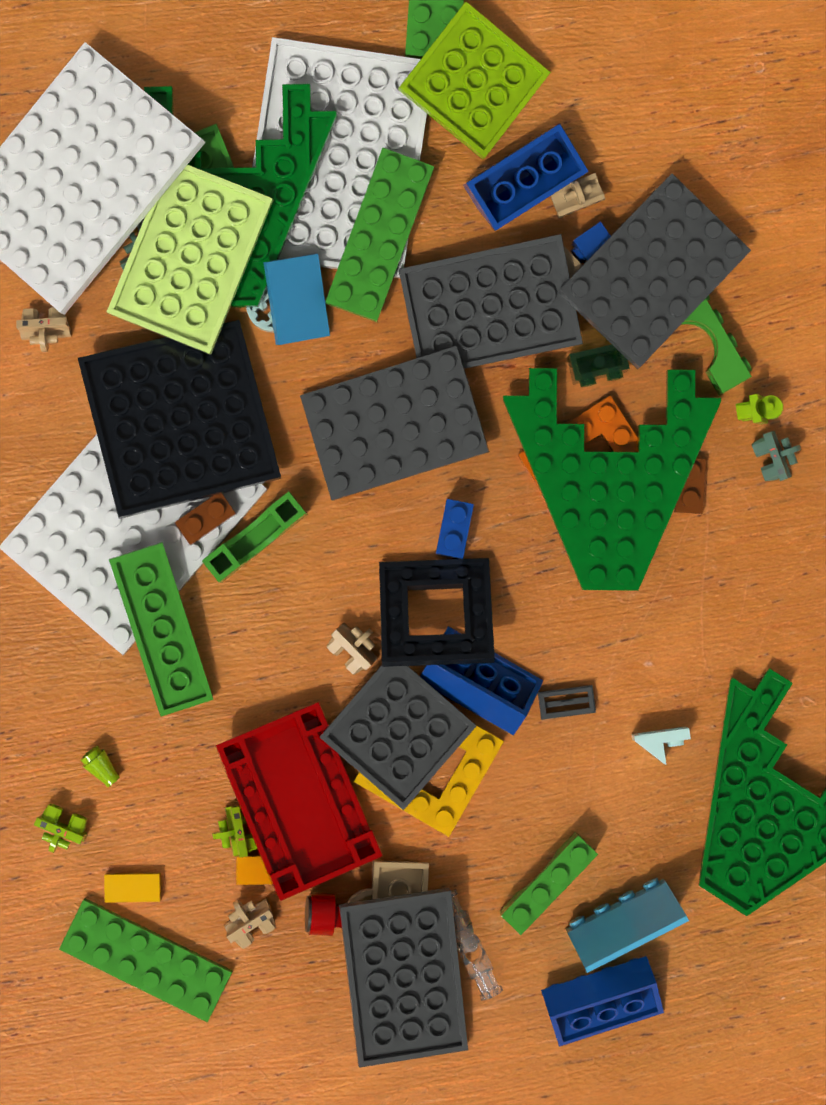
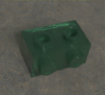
[567,344,630,388]

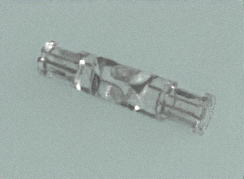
[451,889,503,1001]

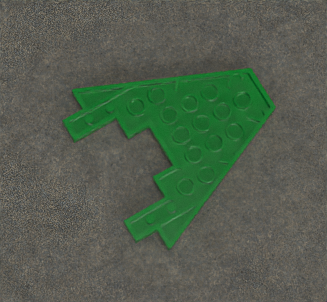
[144,84,337,307]
[503,368,721,591]
[698,668,826,916]

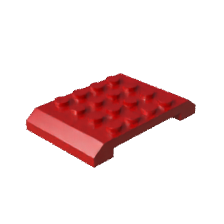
[215,702,383,901]

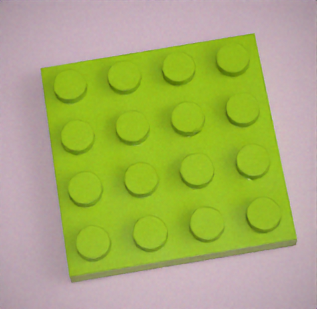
[398,2,551,160]

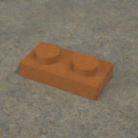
[674,458,706,514]
[174,494,236,545]

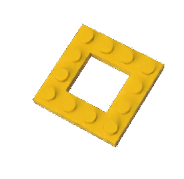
[354,724,504,837]

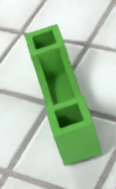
[681,295,752,396]
[202,491,308,583]
[500,832,598,935]

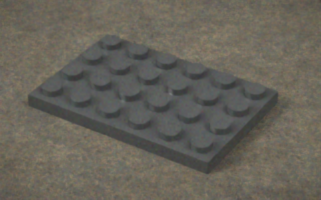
[558,174,751,369]
[398,234,583,369]
[300,346,489,501]
[339,888,468,1068]

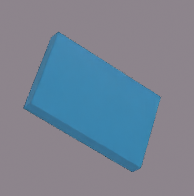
[263,254,330,345]

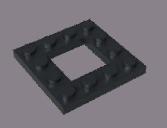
[379,558,495,667]

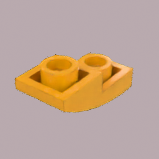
[236,856,272,885]

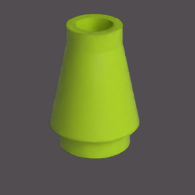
[80,746,120,787]

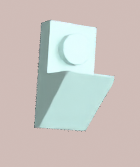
[631,726,691,765]

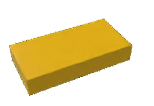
[104,873,161,903]

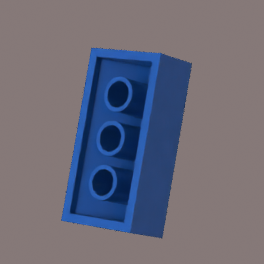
[463,124,589,231]
[420,626,543,736]
[541,956,664,1047]

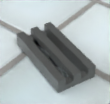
[537,685,596,720]

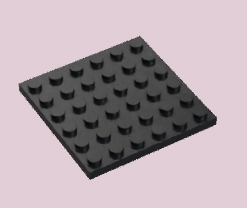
[78,320,281,519]

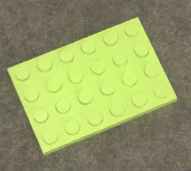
[107,165,273,355]

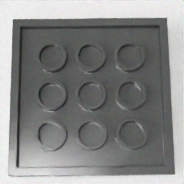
[320,666,476,810]

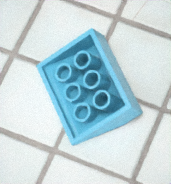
[566,878,689,973]

